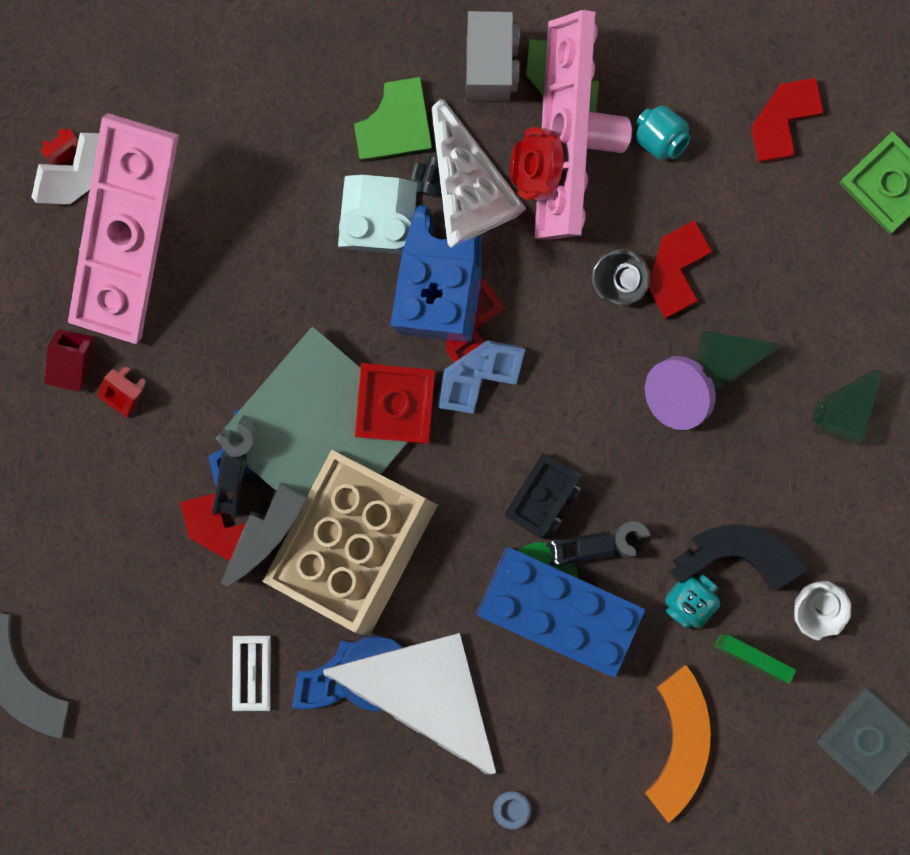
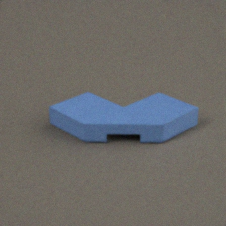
[436,340,525,414]

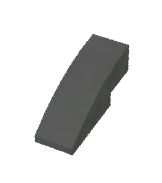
[220,483,307,586]

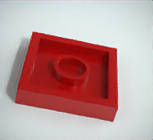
[354,363,435,444]

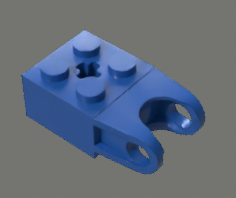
[390,205,482,343]

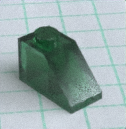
[695,331,776,389]
[811,369,882,445]

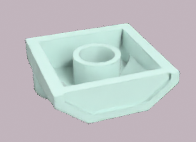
[338,175,417,254]

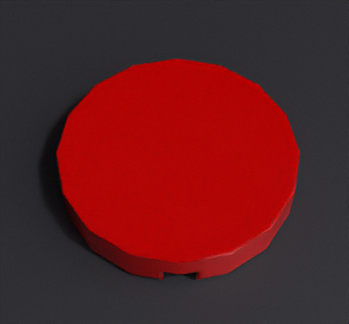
[510,127,563,202]

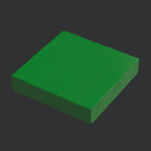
[713,634,796,684]

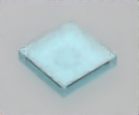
[815,688,910,794]

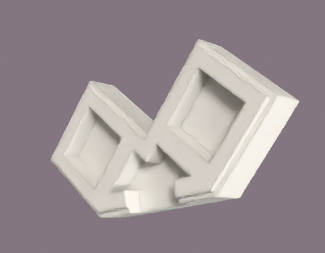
[32,133,99,204]

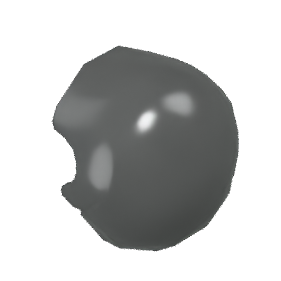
[592,249,651,306]

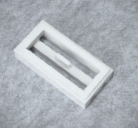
[232,636,271,711]

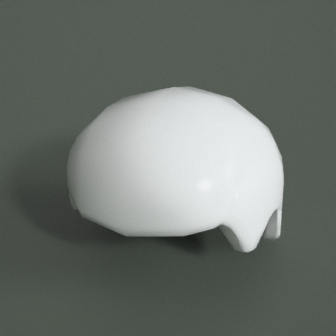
[794,581,851,640]

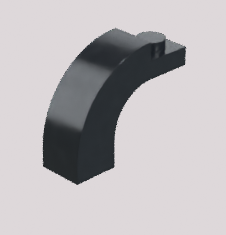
[669,524,807,591]

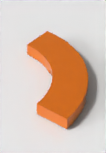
[644,665,711,823]

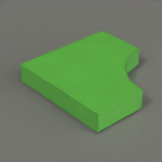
[354,77,432,162]

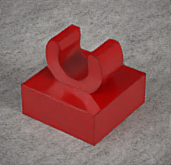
[40,128,79,166]
[97,367,146,418]

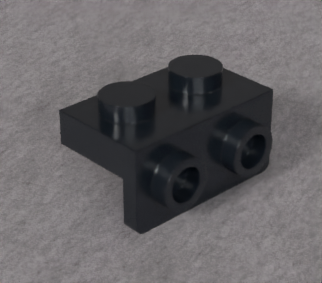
[503,453,583,539]

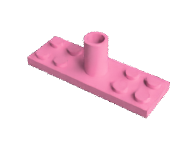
[534,10,632,240]
[68,113,179,344]

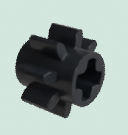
[410,156,442,199]

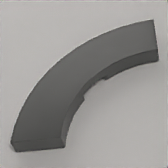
[0,613,70,739]

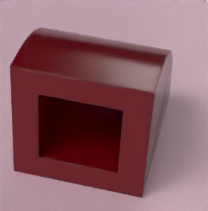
[44,329,93,392]

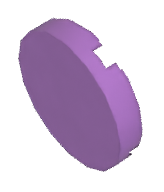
[644,356,716,430]

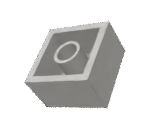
[466,11,520,102]

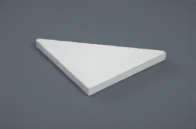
[432,99,526,248]
[323,633,496,774]

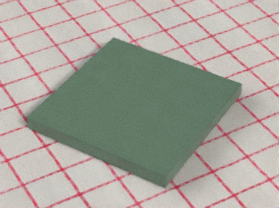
[215,326,407,496]

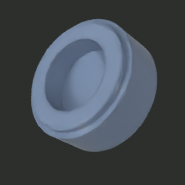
[493,791,531,829]

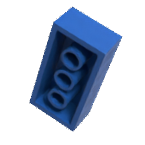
[475,547,646,678]

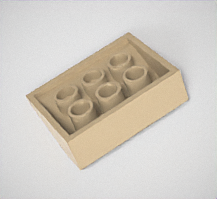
[263,450,438,636]

